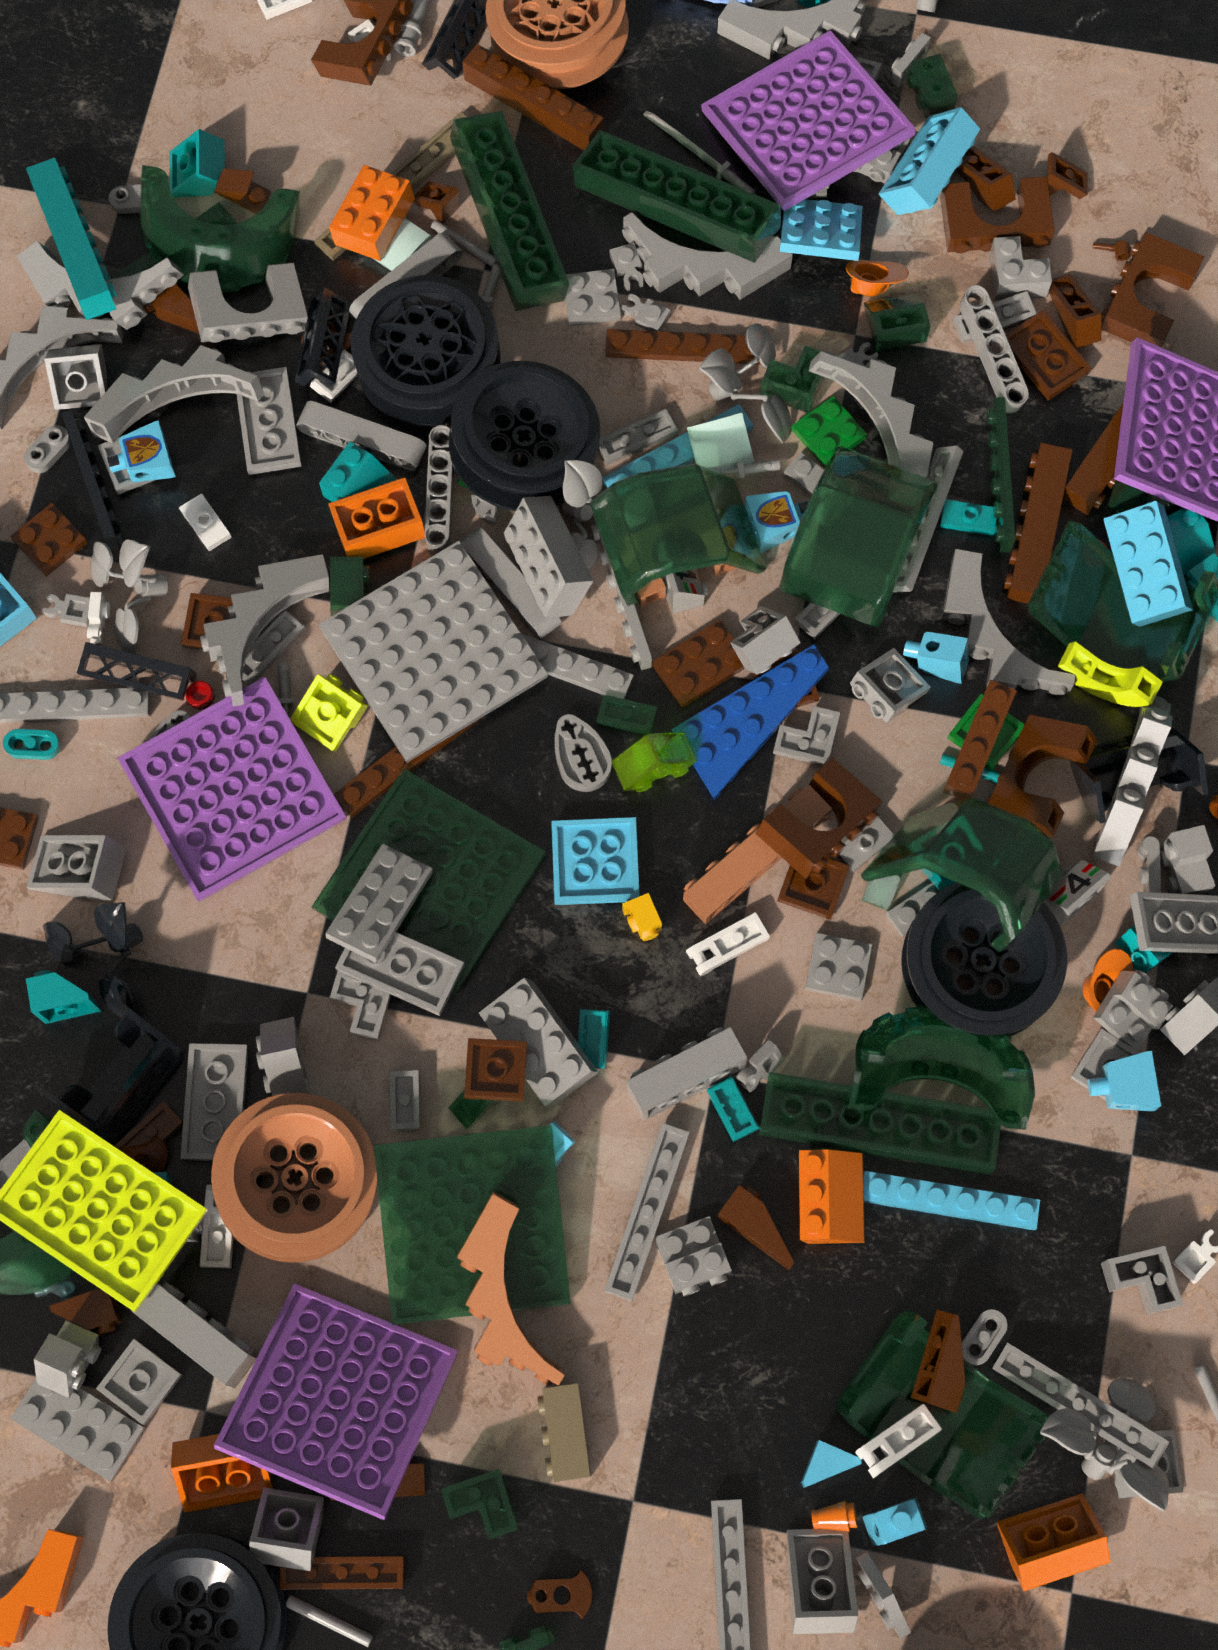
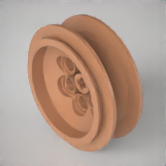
[486,0,629,90]
[211,1093,377,1262]

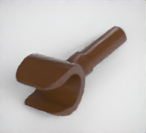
[1093,240,1130,261]

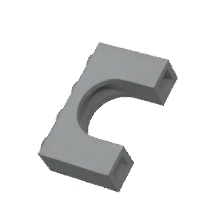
[188,263,308,343]

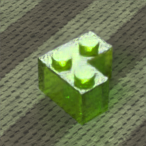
[611,732,697,792]

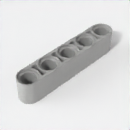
[349,232,463,318]
[959,285,1029,413]
[296,401,426,471]
[425,425,454,556]
[460,527,562,640]

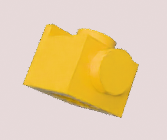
[622,893,662,941]

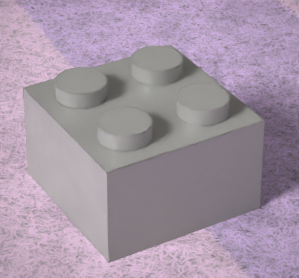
[249,1487,324,1571]

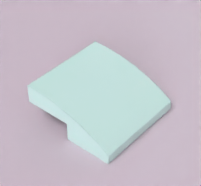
[374,218,432,271]
[687,413,755,480]

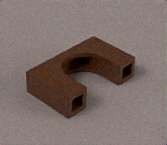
[311,0,413,86]
[940,176,1055,254]
[1101,232,1205,348]
[943,680,1017,803]
[985,715,1098,837]
[755,757,883,879]

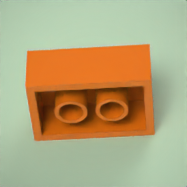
[329,165,415,261]

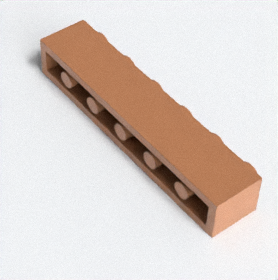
[683,785,832,925]

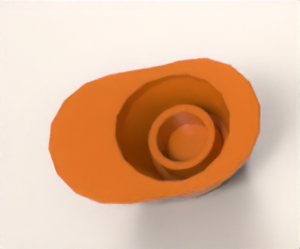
[846,260,909,297]
[1082,949,1134,1012]

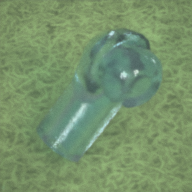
[32,1276,77,1301]

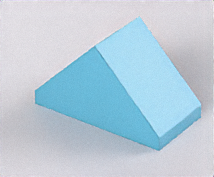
[801,1440,862,1488]

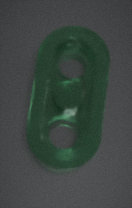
[499,1625,557,1650]

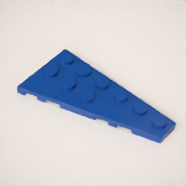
[671,645,829,800]

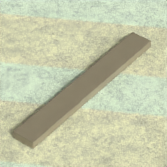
[314,111,480,261]

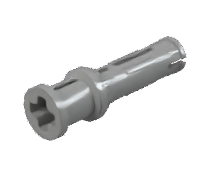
[394,0,430,57]

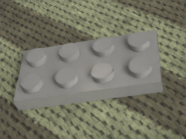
[237,367,302,475]
[326,844,432,963]
[1130,892,1218,954]
[335,932,465,1016]
[180,1043,249,1161]
[10,1379,146,1482]

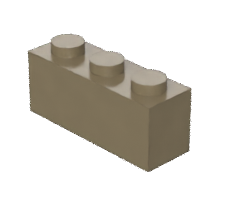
[537,1383,591,1482]

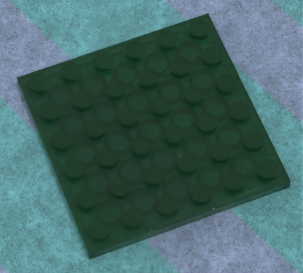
[311,768,546,996]
[374,1124,571,1325]

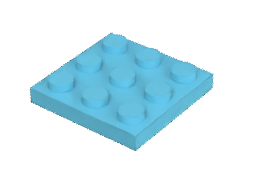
[780,199,863,261]
[552,817,640,905]

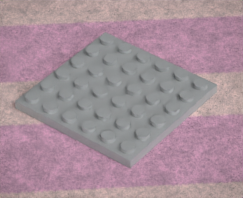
[318,541,548,763]

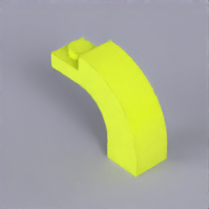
[1058,642,1163,707]

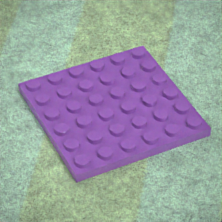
[701,30,915,211]
[1114,337,1218,521]
[117,677,347,902]
[214,1283,458,1520]

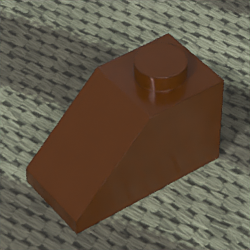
[49,1288,123,1335]

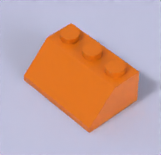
[328,478,425,564]
[799,1150,865,1244]
[171,1434,274,1513]
[997,1493,1111,1591]

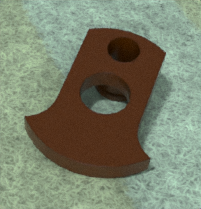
[118,1134,168,1172]
[527,1570,592,1619]

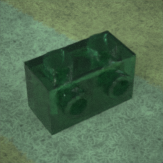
[907,54,958,118]
[330,557,369,616]

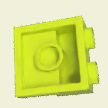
[290,673,369,751]

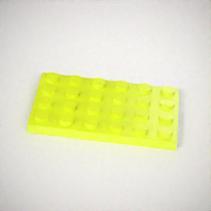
[0,1110,208,1313]

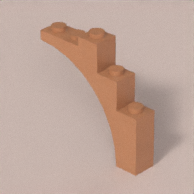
[457,1191,565,1386]

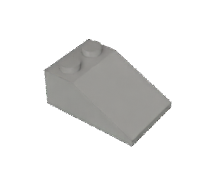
[26,835,126,900]
[787,1529,858,1634]

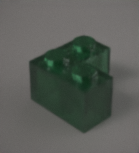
[760,345,824,413]
[441,1469,520,1540]

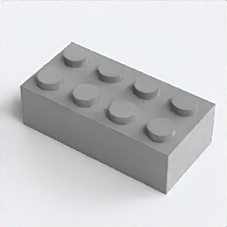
[504,496,594,618]
[479,978,599,1107]
[626,1027,747,1121]
[131,1281,257,1388]

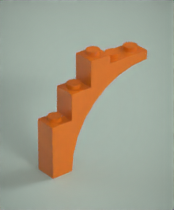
[0,1529,84,1647]

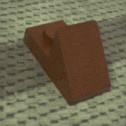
[1047,152,1088,199]
[214,169,272,216]
[414,181,459,223]

